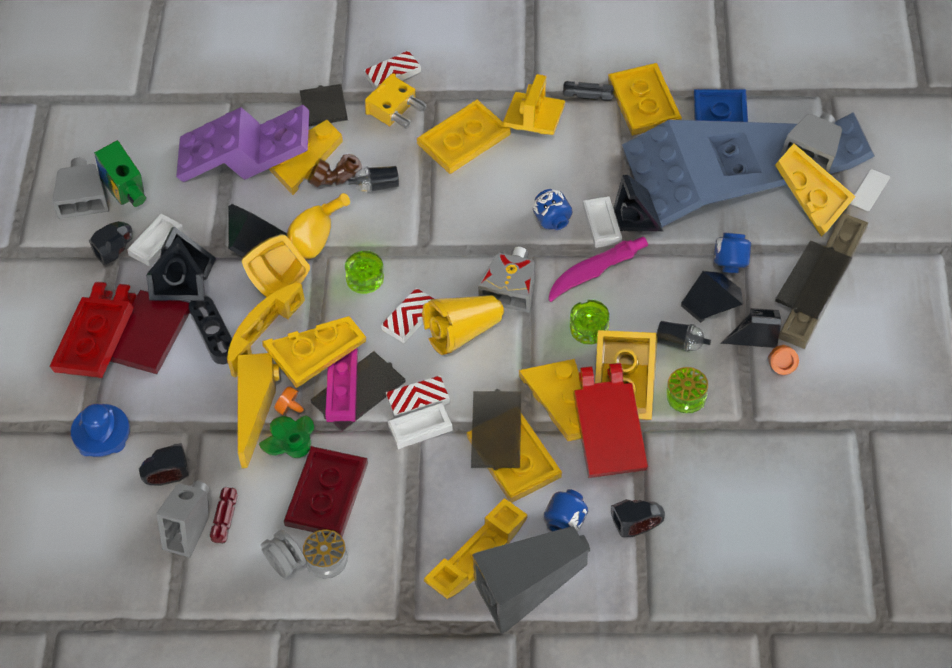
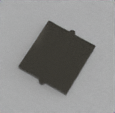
[300,84,348,126]

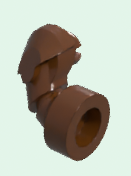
[307,154,362,187]

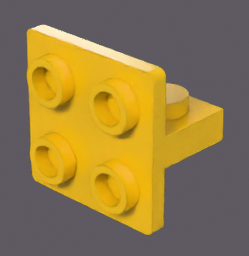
[503,74,565,135]

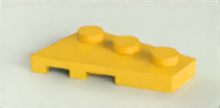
[269,120,343,195]
[775,143,856,237]
[262,316,366,388]
[519,359,581,441]

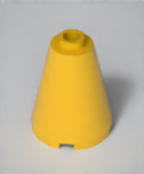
[422,295,504,355]

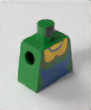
[94,140,147,207]

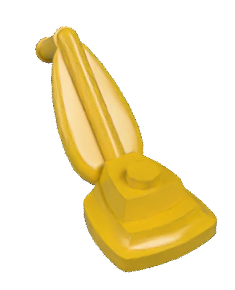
[241,193,350,297]

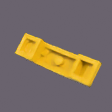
[227,282,305,378]
[424,498,528,599]

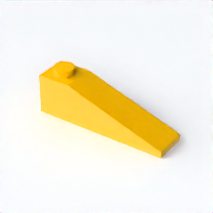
[238,353,281,468]

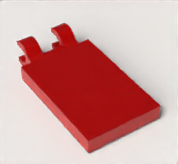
[50,282,136,378]
[573,363,648,478]

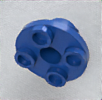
[71,404,130,457]

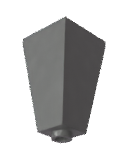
[472,526,590,634]

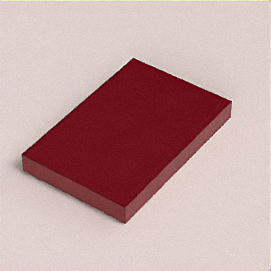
[110,290,190,374]
[284,446,368,537]

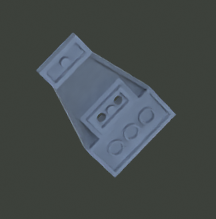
[622,112,875,227]

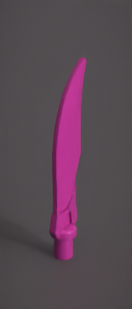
[548,236,648,302]

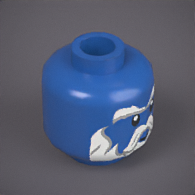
[532,189,573,230]
[714,233,751,273]
[544,489,588,532]

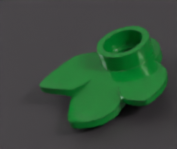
[259,415,314,458]

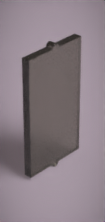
[775,240,853,320]
[310,351,406,431]
[471,389,522,471]

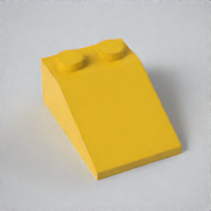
[595,330,657,420]

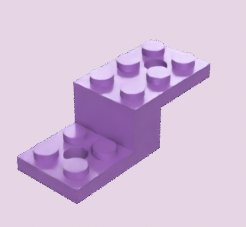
[176,105,309,182]

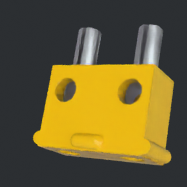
[365,74,427,128]

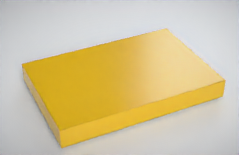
[608,63,682,136]
[417,99,511,174]
[467,407,562,503]

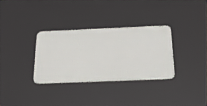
[850,169,890,211]

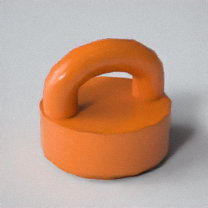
[768,345,799,375]
[274,386,304,415]

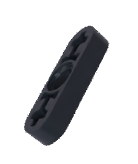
[189,296,232,365]

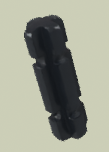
[563,81,614,100]

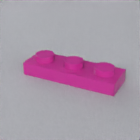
[325,347,358,422]

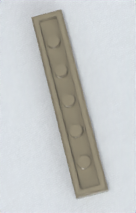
[779,213,869,349]

